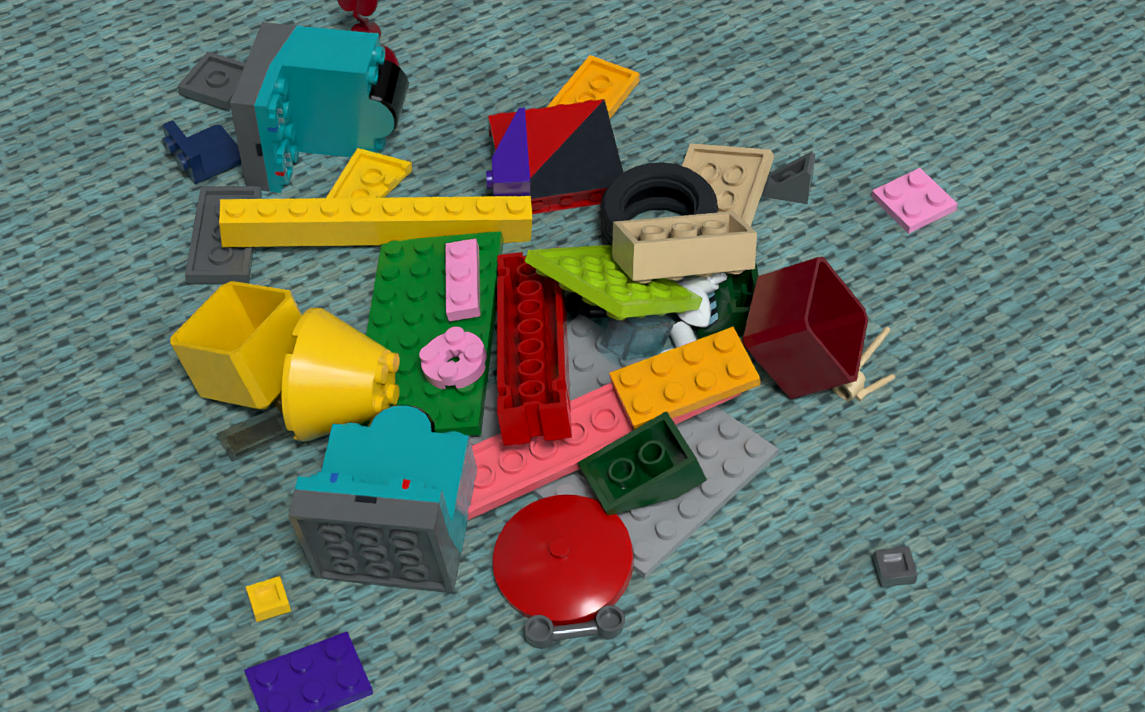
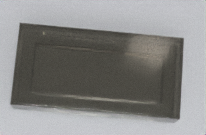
[217,407,292,462]

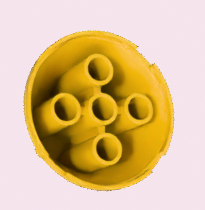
[281,307,400,442]

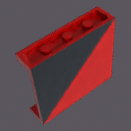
[488,99,623,214]

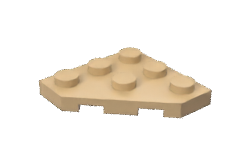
[682,143,775,227]

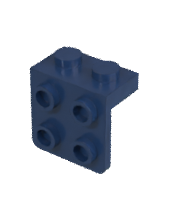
[162,120,241,184]

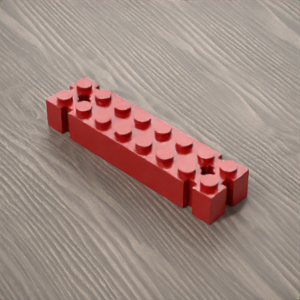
[497,247,572,446]

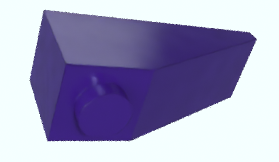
[486,107,530,196]

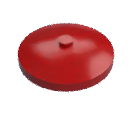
[493,494,634,626]

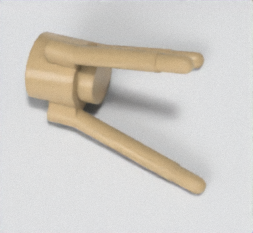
[832,327,895,402]

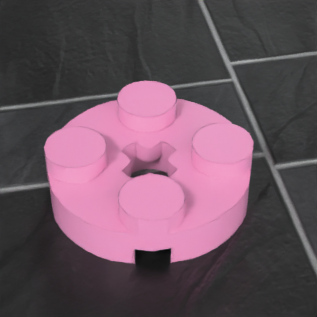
[419,327,487,389]

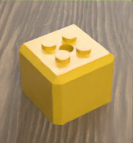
[170,281,302,410]

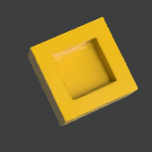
[245,576,291,622]

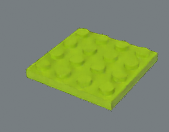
[525,245,703,320]

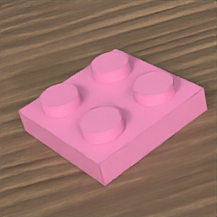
[871,168,958,234]

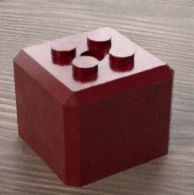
[742,256,868,399]

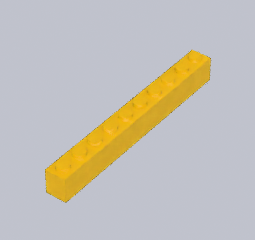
[219,196,533,247]

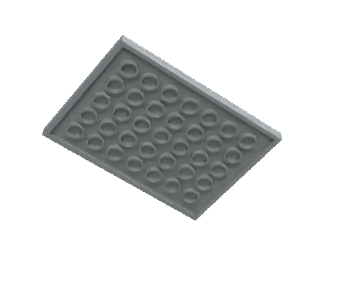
[469,314,779,579]

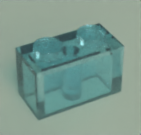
[600,314,675,361]

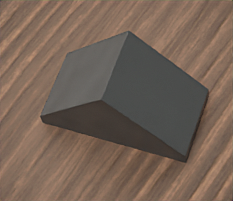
[761,151,815,204]

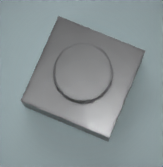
[873,546,918,587]

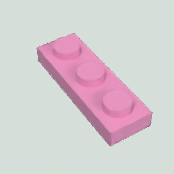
[446,238,481,321]

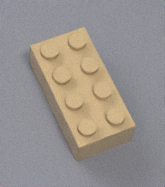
[612,211,757,283]

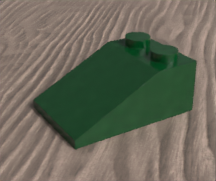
[577,411,707,515]

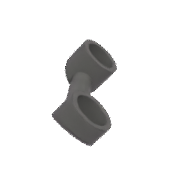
[524,605,625,649]

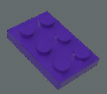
[244,631,373,712]

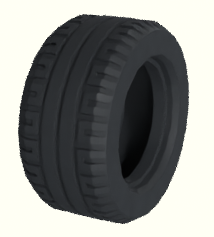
[600,162,718,245]

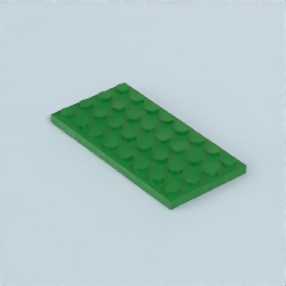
[359,231,504,435]

